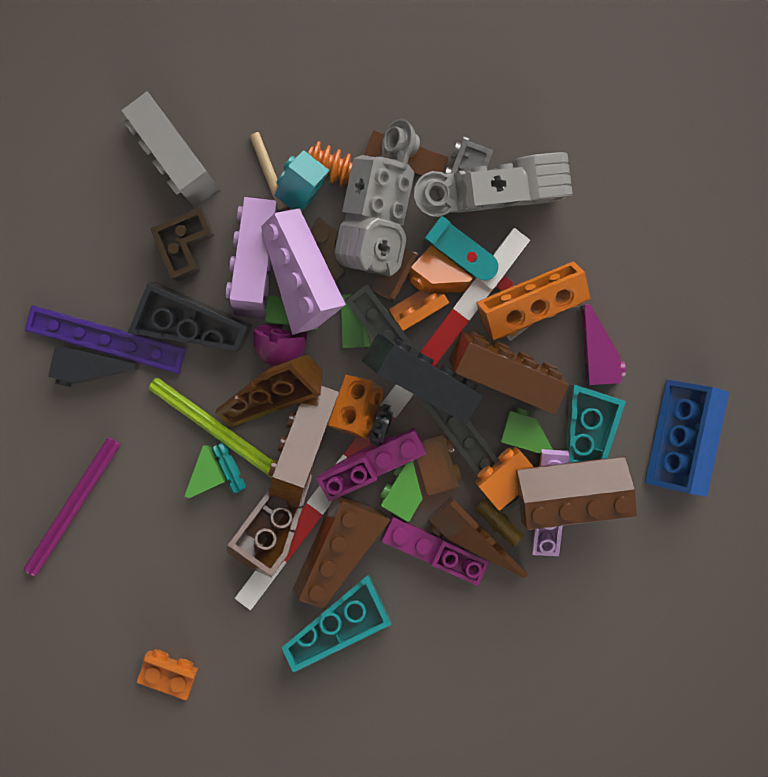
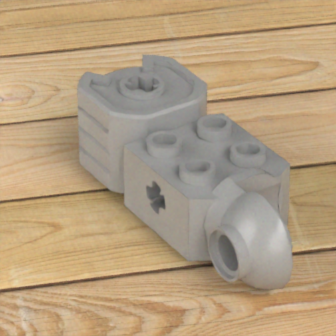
[335,118,420,276]
[414,152,573,217]

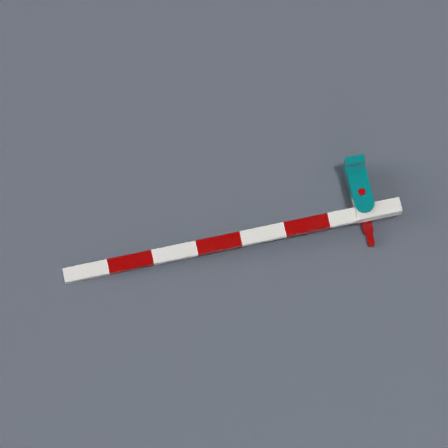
[235,216,530,610]

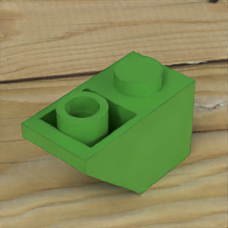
[379,461,422,522]

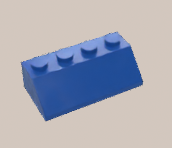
[645,379,729,497]

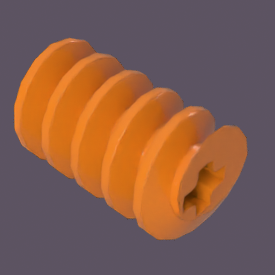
[308,141,352,188]

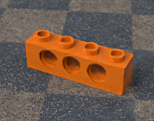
[476,261,591,340]

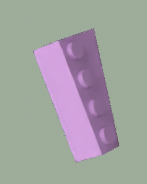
[226,197,278,319]
[261,208,346,335]

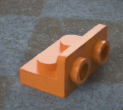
[390,290,449,332]
[136,649,199,701]

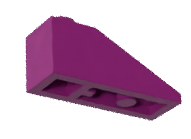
[581,304,626,385]

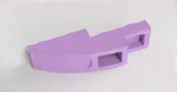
[532,449,569,556]

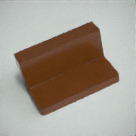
[371,248,419,303]

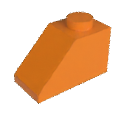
[408,245,473,294]

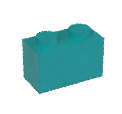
[274,150,329,213]

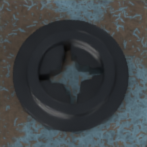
[370,404,394,447]

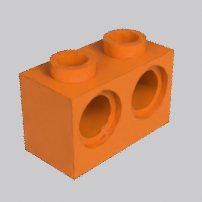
[328,375,385,439]

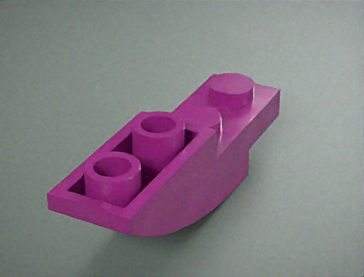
[317,428,427,502]
[380,516,490,586]

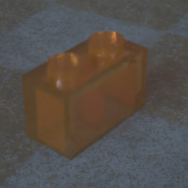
[417,434,462,496]

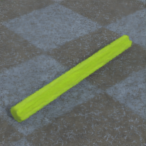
[149,378,273,478]

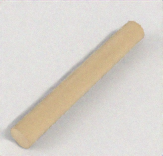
[249,132,288,211]

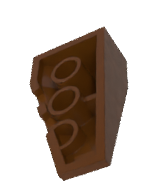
[215,355,322,427]
[227,474,312,578]
[429,496,528,578]

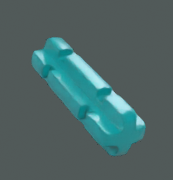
[212,443,246,494]

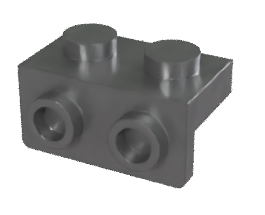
[445,137,494,174]

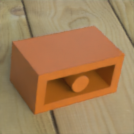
[475,447,533,511]

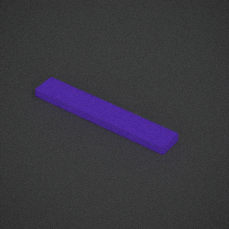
[24,305,187,374]

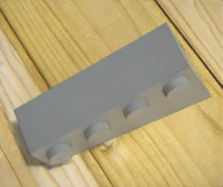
[121,91,221,208]

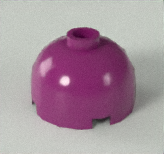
[253,324,308,368]

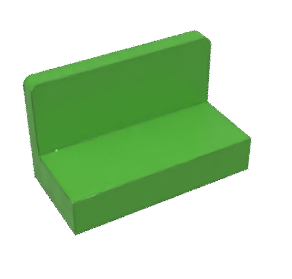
[341,294,369,348]

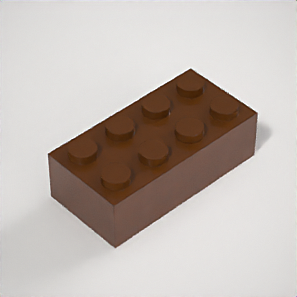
[448,330,569,414]

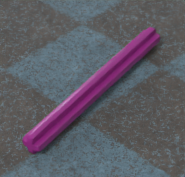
[24,437,120,576]

